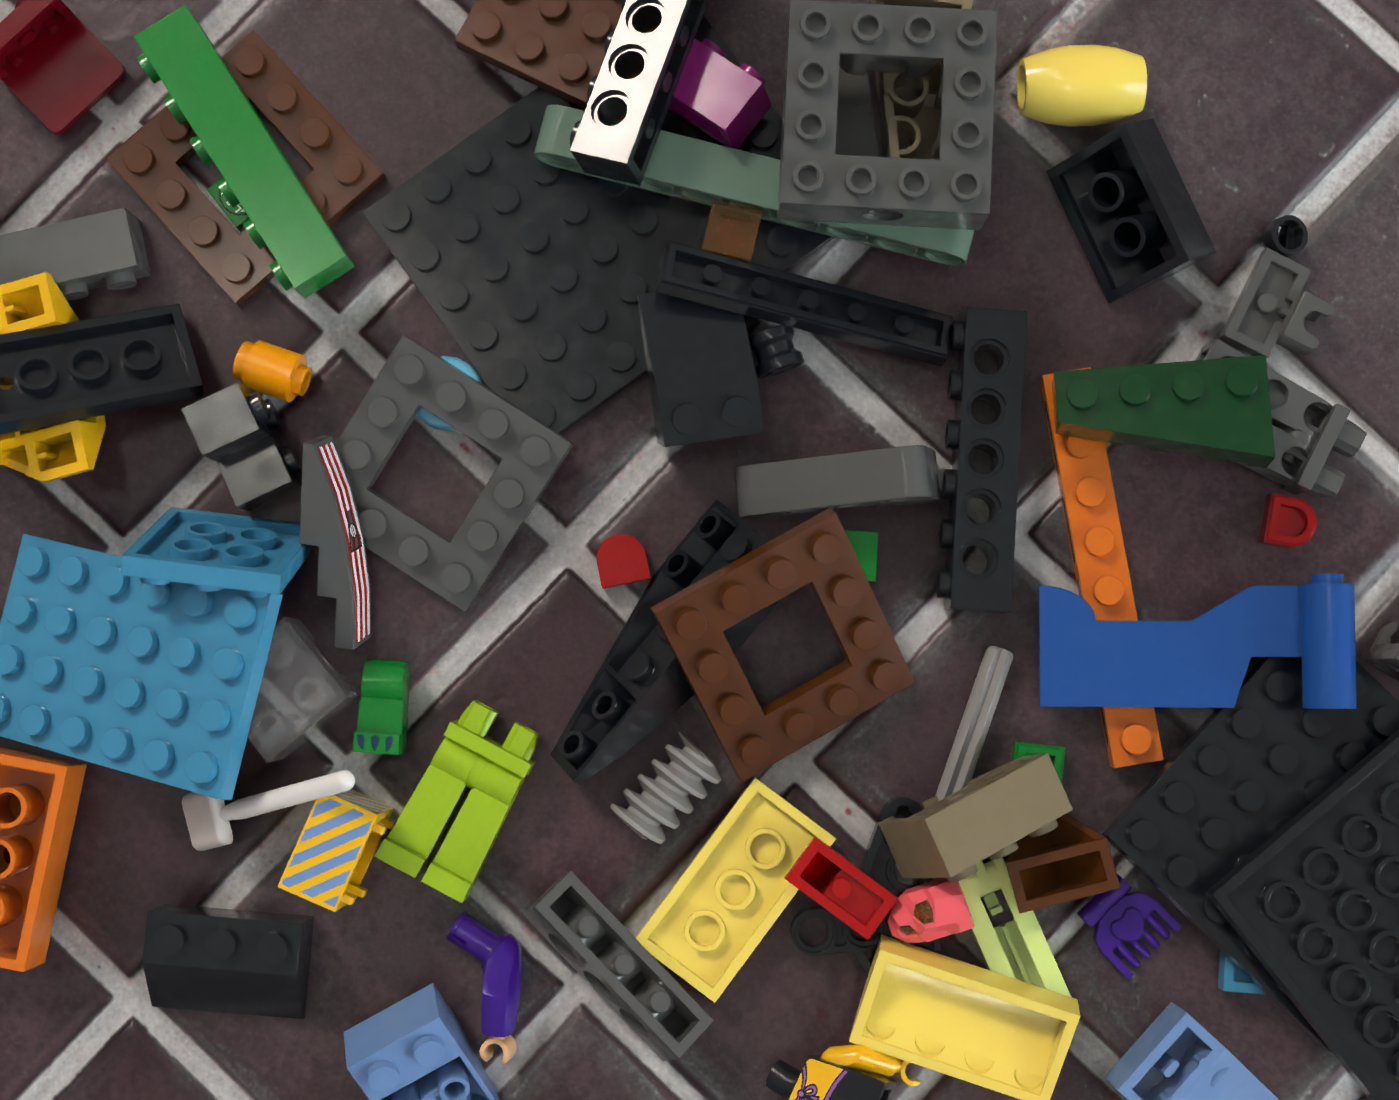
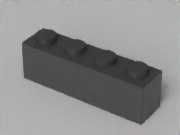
[0,207,151,301]

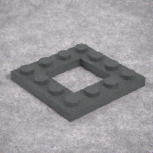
[299,335,574,612]

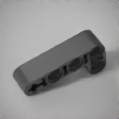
[735,445,940,519]

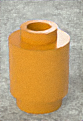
[233,340,312,402]

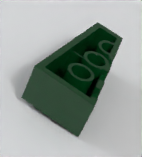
[1052,355,1275,468]

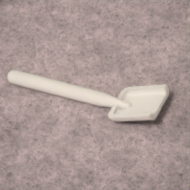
[182,770,355,851]

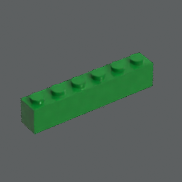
[134,5,355,298]

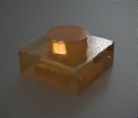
[702,201,762,262]

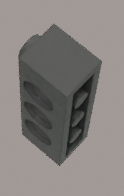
[523,871,714,1061]

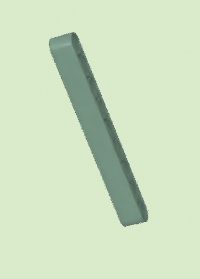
[533,105,975,266]

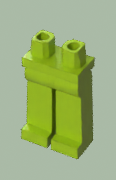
[374,700,540,903]

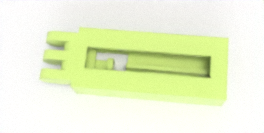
[959,857,1071,997]

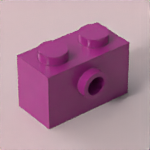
[669,39,772,149]

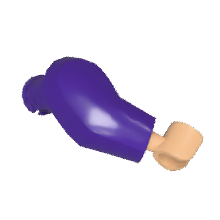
[446,912,523,1065]

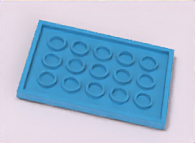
[0,534,283,800]

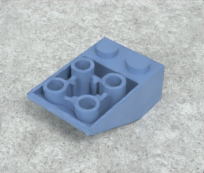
[343,983,500,1100]
[1105,1002,1279,1100]

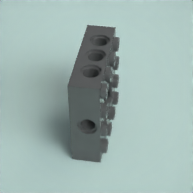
[777,0,998,230]

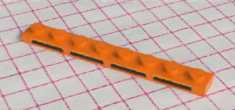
[1039,367,1164,768]

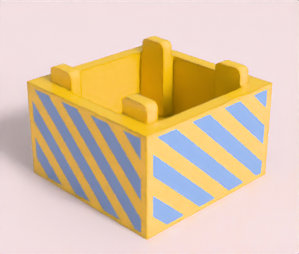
[277,789,396,912]

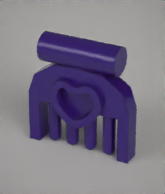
[1077,874,1182,980]

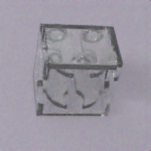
[247,617,361,763]

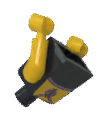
[766,1044,921,1100]

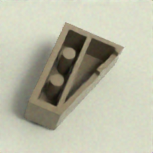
[878,753,1073,883]

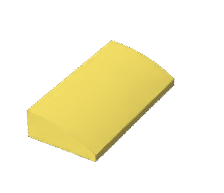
[849,934,1080,1100]

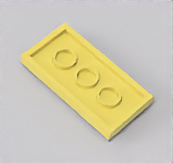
[635,777,836,1003]

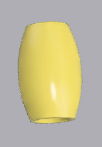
[1017,45,1147,127]

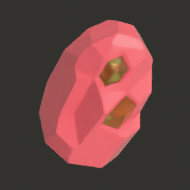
[887,878,974,943]

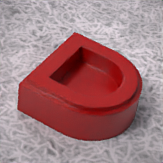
[1259,493,1317,548]
[597,534,651,589]

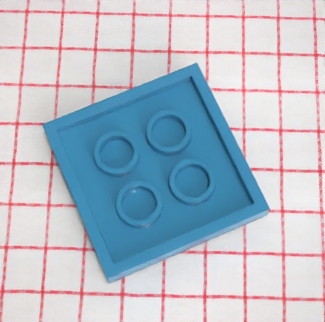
[121,507,315,598]

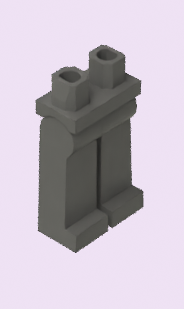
[1196,339,1367,499]

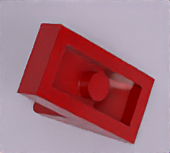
[784,836,898,940]

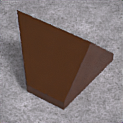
[1005,813,1120,913]

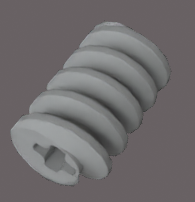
[610,732,721,844]

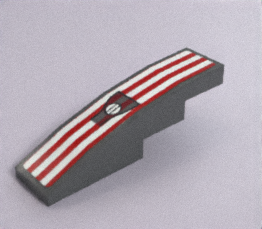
[299,435,371,650]

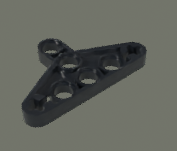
[790,796,941,975]

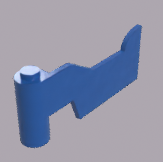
[1038,573,1357,709]

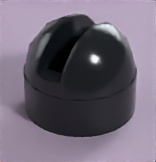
[1262,215,1308,257]

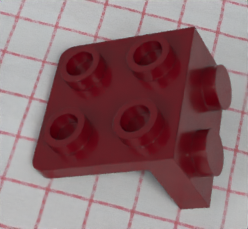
[0,0,126,135]

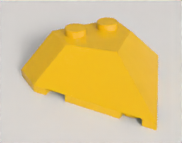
[0,272,106,482]

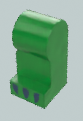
[353,658,410,755]

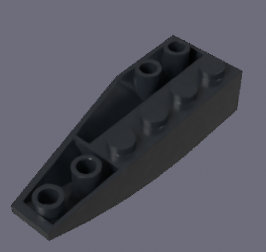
[550,500,779,785]

